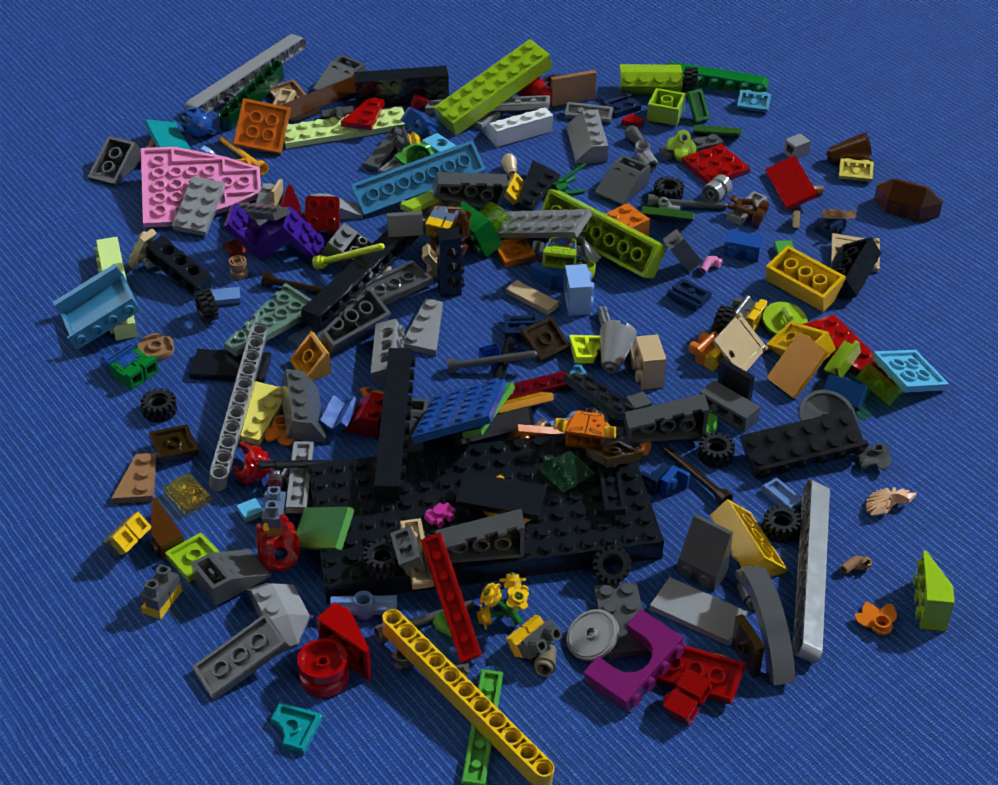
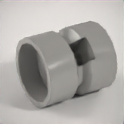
[702,174,733,202]

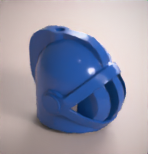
[180,107,217,137]

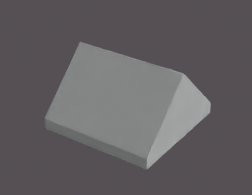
[387,211,424,237]

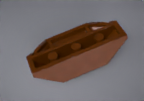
[874,178,943,222]

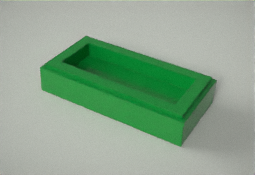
[686,88,710,123]

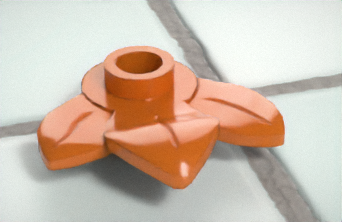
[265,415,295,446]
[854,601,897,635]

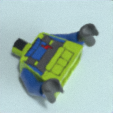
[532,237,587,269]

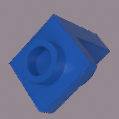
[659,465,690,496]

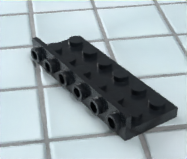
[740,409,869,478]

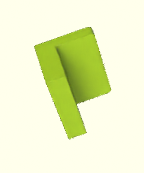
[824,340,861,378]

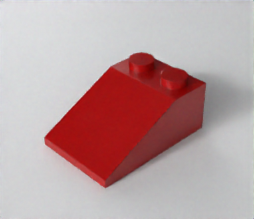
[317,602,372,681]

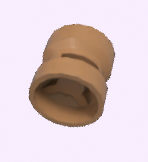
[229,255,248,280]

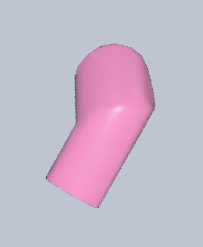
[699,256,722,273]

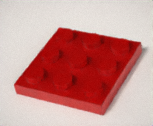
[682,144,750,184]

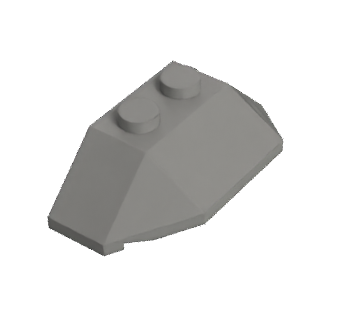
[246,583,310,652]

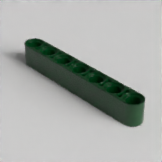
[218,61,285,131]

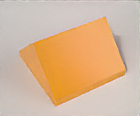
[289,331,331,380]

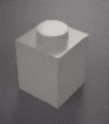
[784,134,811,159]

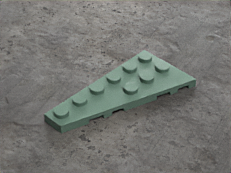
[224,283,312,357]

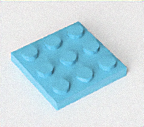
[871,350,949,393]

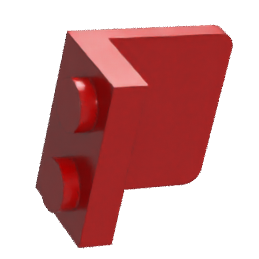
[305,196,342,235]

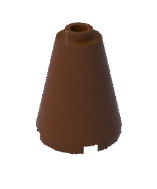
[826,132,872,164]

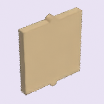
[271,179,284,206]

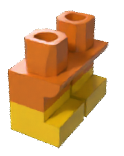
[689,330,732,371]

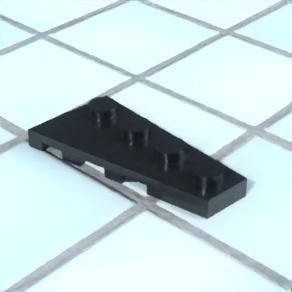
[517,160,561,211]

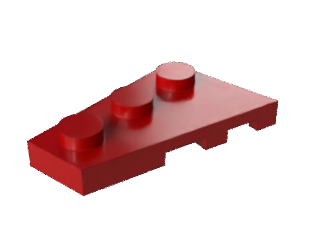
[341,98,385,131]

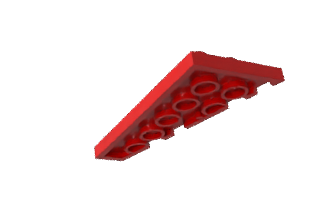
[803,314,898,390]

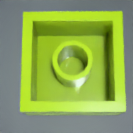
[647,88,686,126]

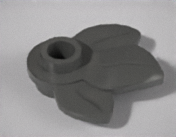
[854,443,892,471]

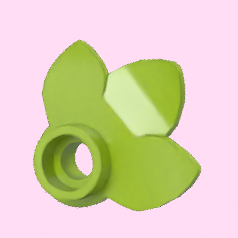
[666,130,696,162]

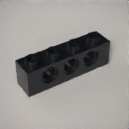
[436,227,465,298]
[145,236,212,297]

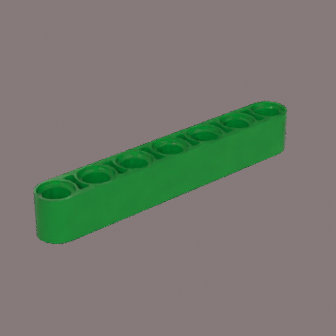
[667,62,769,93]

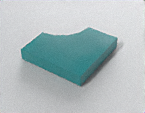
[270,702,323,755]

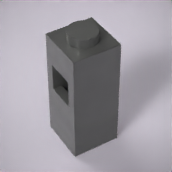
[663,229,703,272]

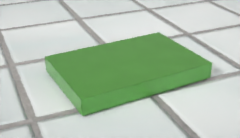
[642,206,695,220]

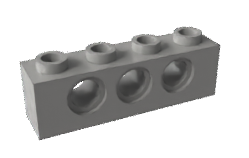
[371,319,405,386]

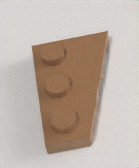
[111,453,157,504]

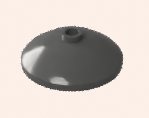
[798,390,856,421]

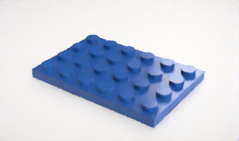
[411,378,507,444]

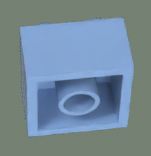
[564,264,594,316]

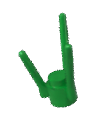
[551,163,586,195]

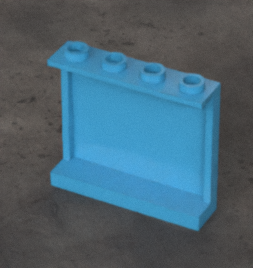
[53,264,141,350]

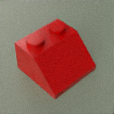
[343,392,384,438]

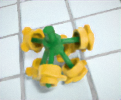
[476,572,529,630]

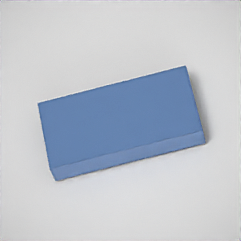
[211,287,241,305]
[761,477,802,510]

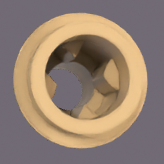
[501,154,517,178]

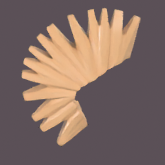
[866,487,917,516]

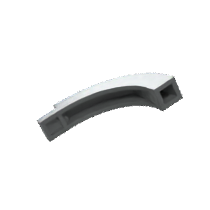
[735,566,795,686]

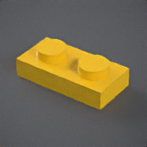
[504,173,525,205]

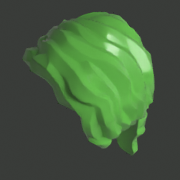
[394,143,435,166]

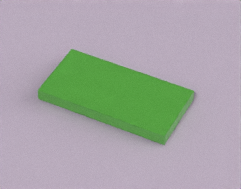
[297,507,354,550]

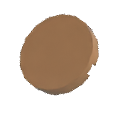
[821,209,856,219]
[137,333,175,362]

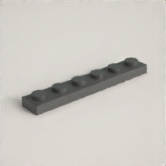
[227,201,290,221]

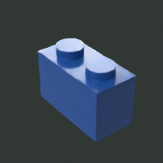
[724,230,764,262]

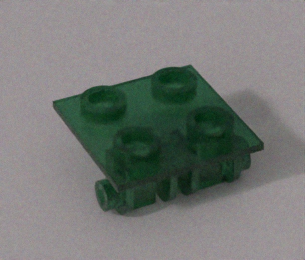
[538,451,596,493]

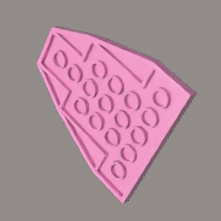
[141,147,261,228]

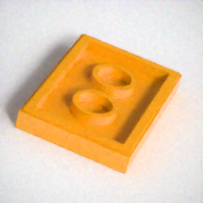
[766,331,829,399]
[498,392,554,414]

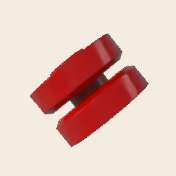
[298,638,349,698]

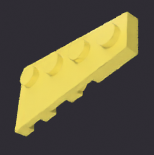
[241,381,283,445]

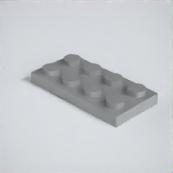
[172,176,225,236]

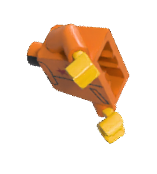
[553,407,616,448]

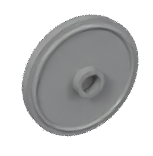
[566,609,619,661]

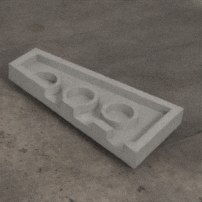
[403,298,443,356]

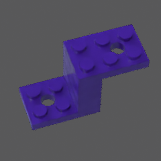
[224,203,325,261]

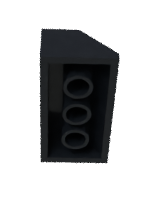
[829,237,881,300]

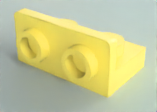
[839,158,874,182]

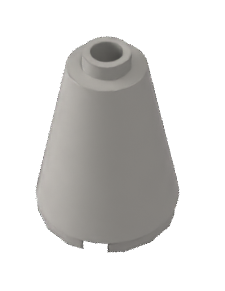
[600,320,637,373]

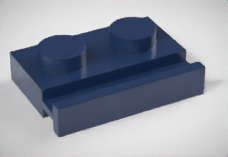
[667,278,712,311]

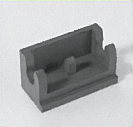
[390,526,426,576]

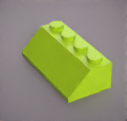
[619,64,683,94]

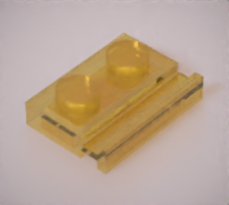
[163,473,211,515]

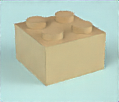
[631,334,666,390]

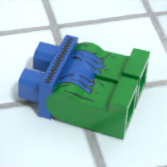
[101,343,159,390]

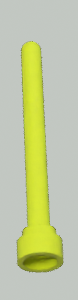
[312,243,385,270]

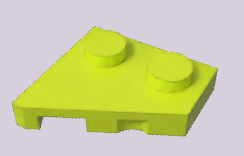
[568,335,600,364]

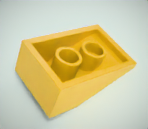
[766,321,836,359]

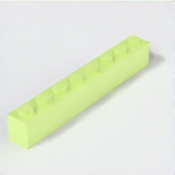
[94,237,138,341]

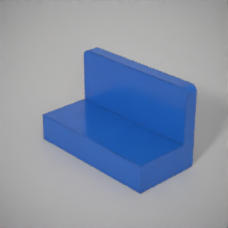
[319,395,360,436]

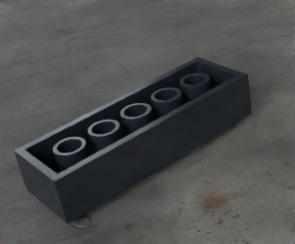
[354,66,449,108]

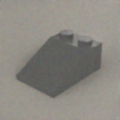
[88,136,141,185]
[677,514,733,591]

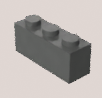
[699,380,760,433]

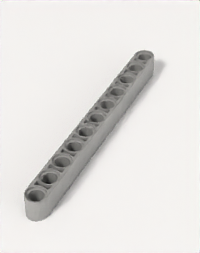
[185,34,306,114]
[209,322,268,491]
[793,479,830,664]

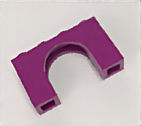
[583,609,685,713]

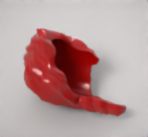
[233,442,271,485]

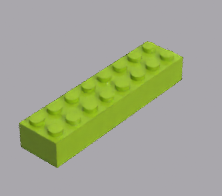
[434,39,552,136]
[540,189,668,279]

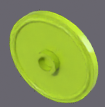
[762,302,808,335]

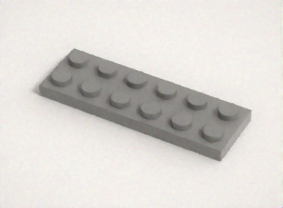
[495,209,592,239]

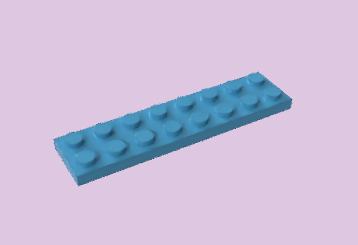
[350,140,486,216]

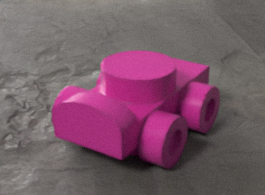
[424,502,455,528]

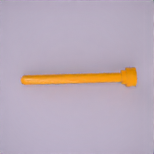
[219,136,269,175]

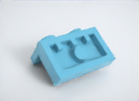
[737,90,771,113]

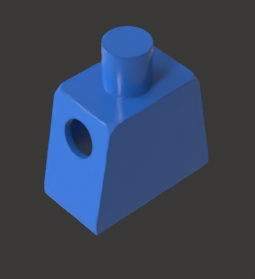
[400,107,439,138]

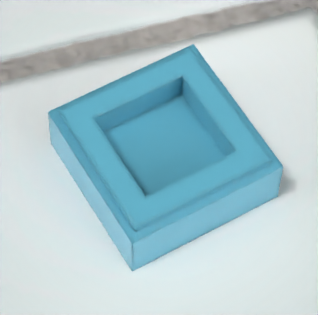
[236,498,263,523]

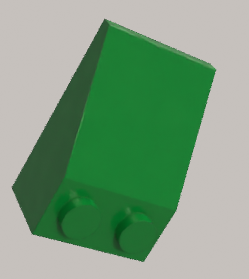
[461,201,502,257]

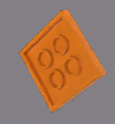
[233,98,291,155]

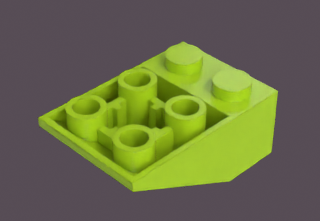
[913,551,955,631]

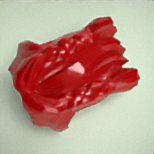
[255,514,301,572]

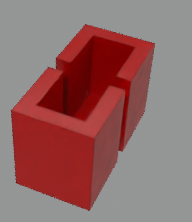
[663,668,713,727]

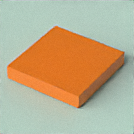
[494,238,537,268]

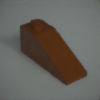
[150,498,184,560]

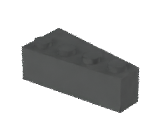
[432,172,508,212]
[319,286,391,355]
[623,393,709,443]
[436,509,525,563]

